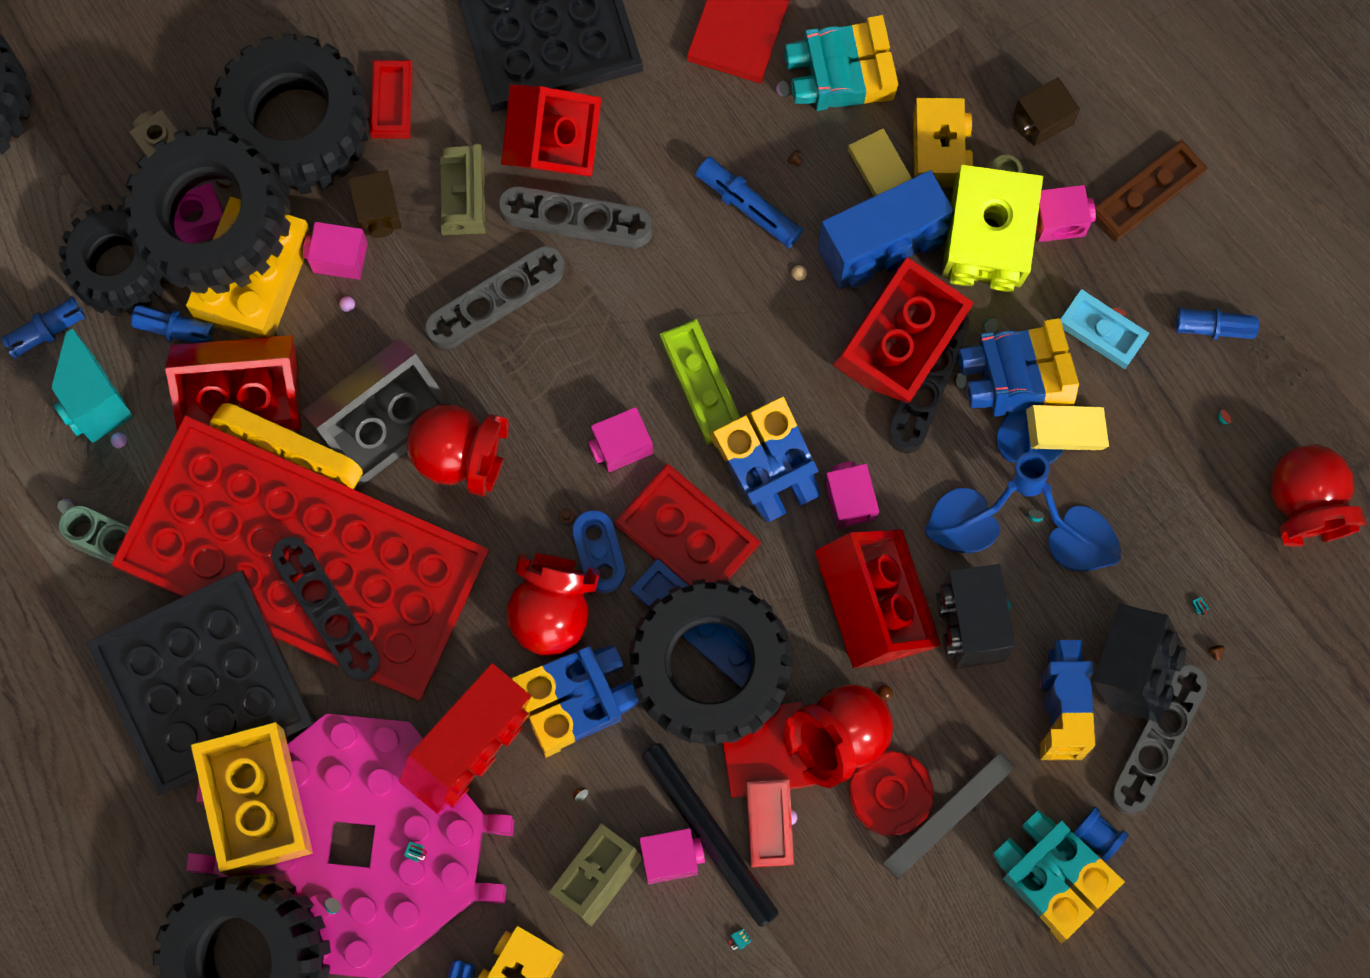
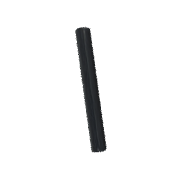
[642,743,779,927]

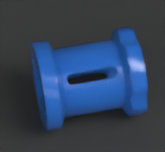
[1072,806,1129,862]

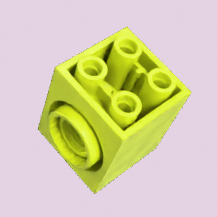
[941,165,1043,292]

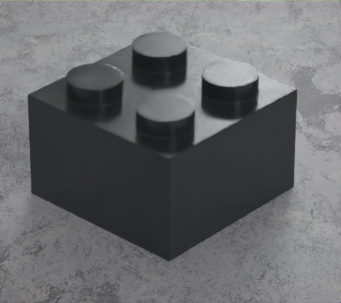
[936,564,1015,669]
[1093,604,1186,722]

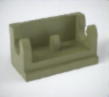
[440,144,486,235]
[549,823,643,927]

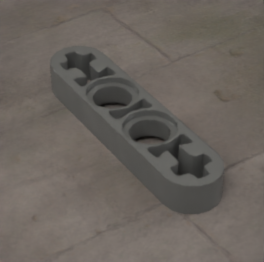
[499,187,653,248]
[426,246,565,350]
[1110,665,1208,815]
[883,751,1016,880]

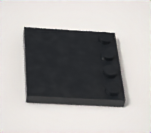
[459,0,643,112]
[86,570,315,796]

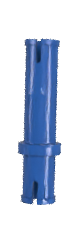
[695,156,804,249]

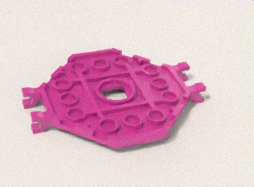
[186,714,515,978]

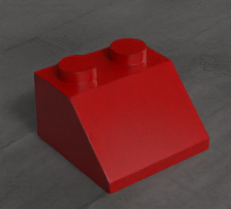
[501,85,602,177]

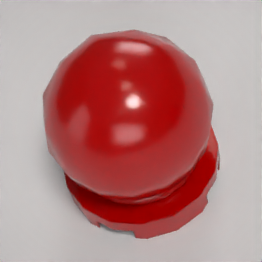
[406,404,509,497]
[1270,444,1366,547]
[506,553,600,655]
[784,684,894,789]

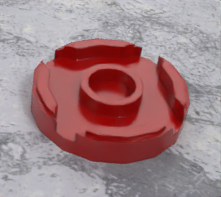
[849,751,934,836]

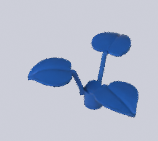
[925,411,1121,572]

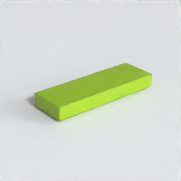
[660,319,740,445]

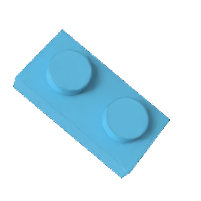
[1060,289,1150,369]

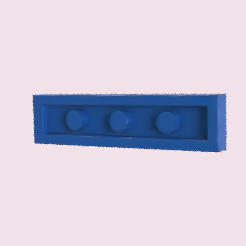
[630,559,751,689]

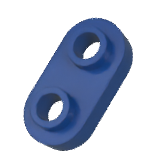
[573,511,625,593]

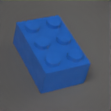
[818,170,954,290]

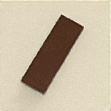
[1095,139,1208,243]

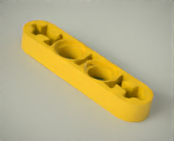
[210,403,363,489]

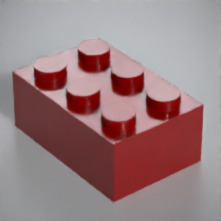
[399,663,532,814]

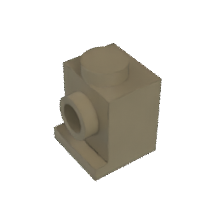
[129,109,178,158]

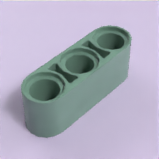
[59,506,130,565]

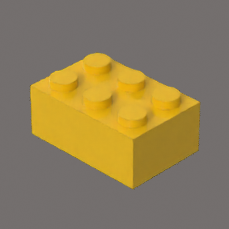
[186,196,312,339]
[191,722,313,876]

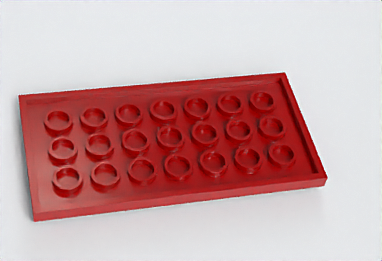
[111,415,489,702]

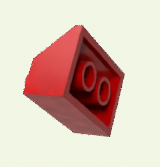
[832,257,974,403]
[165,335,302,431]
[815,529,941,669]

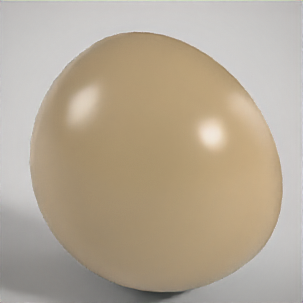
[791,265,807,281]

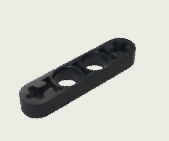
[888,315,970,453]
[272,537,380,681]

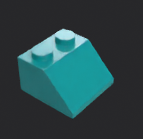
[51,328,134,443]

